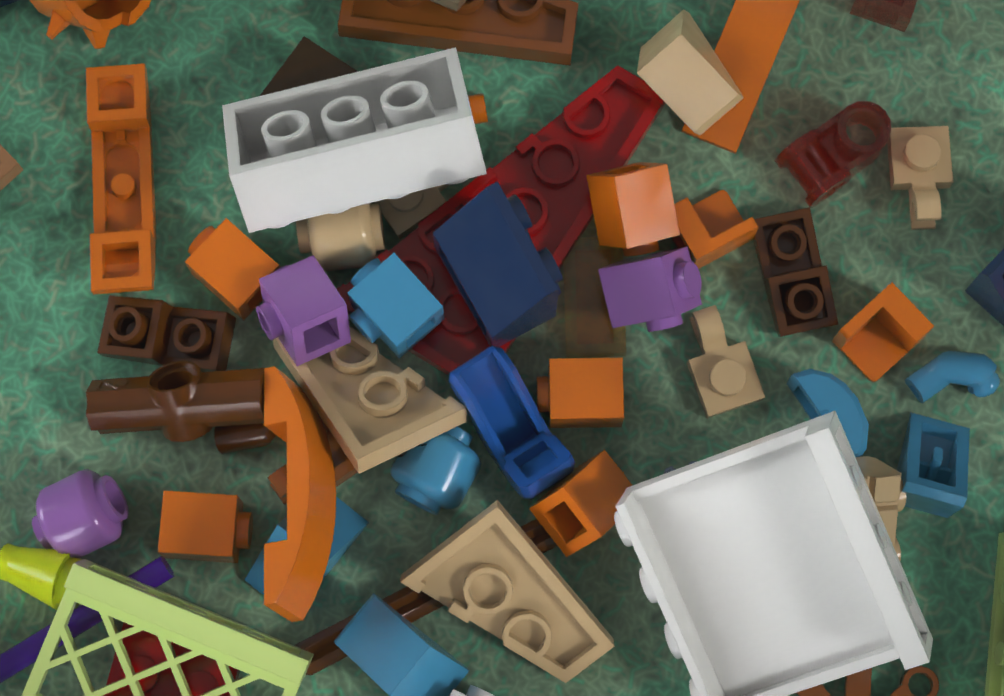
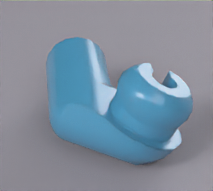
[905,350,1000,403]

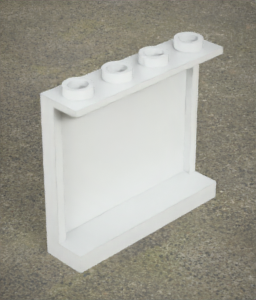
[614,411,933,696]

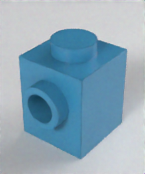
[347,253,444,359]

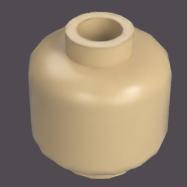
[296,202,385,272]

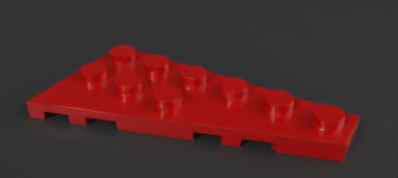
[337,65,666,376]

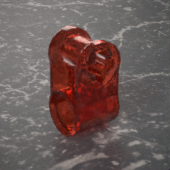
[774,101,891,208]

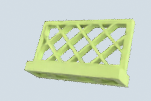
[21,559,314,696]

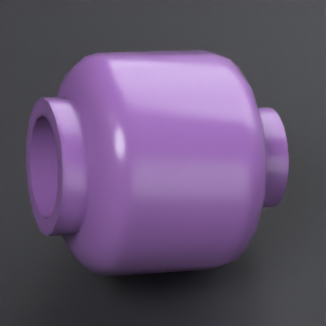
[32,469,129,558]

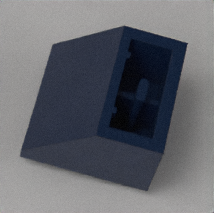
[433,181,563,347]

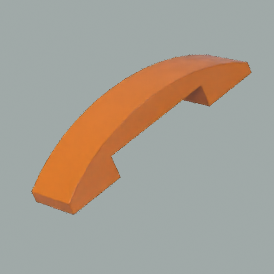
[681,0,800,154]
[86,63,156,295]
[264,366,336,622]

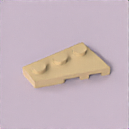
[273,326,467,474]
[400,500,615,683]

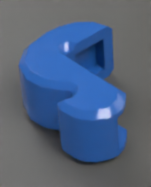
[448,346,575,500]

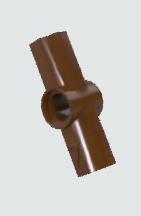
[86,361,264,442]

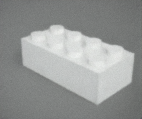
[222,47,487,233]

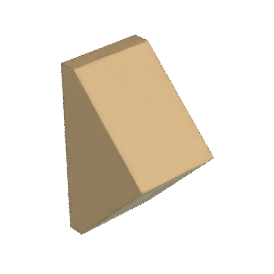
[637,9,744,135]

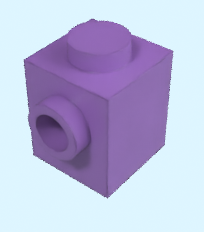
[598,246,702,332]
[256,255,351,366]

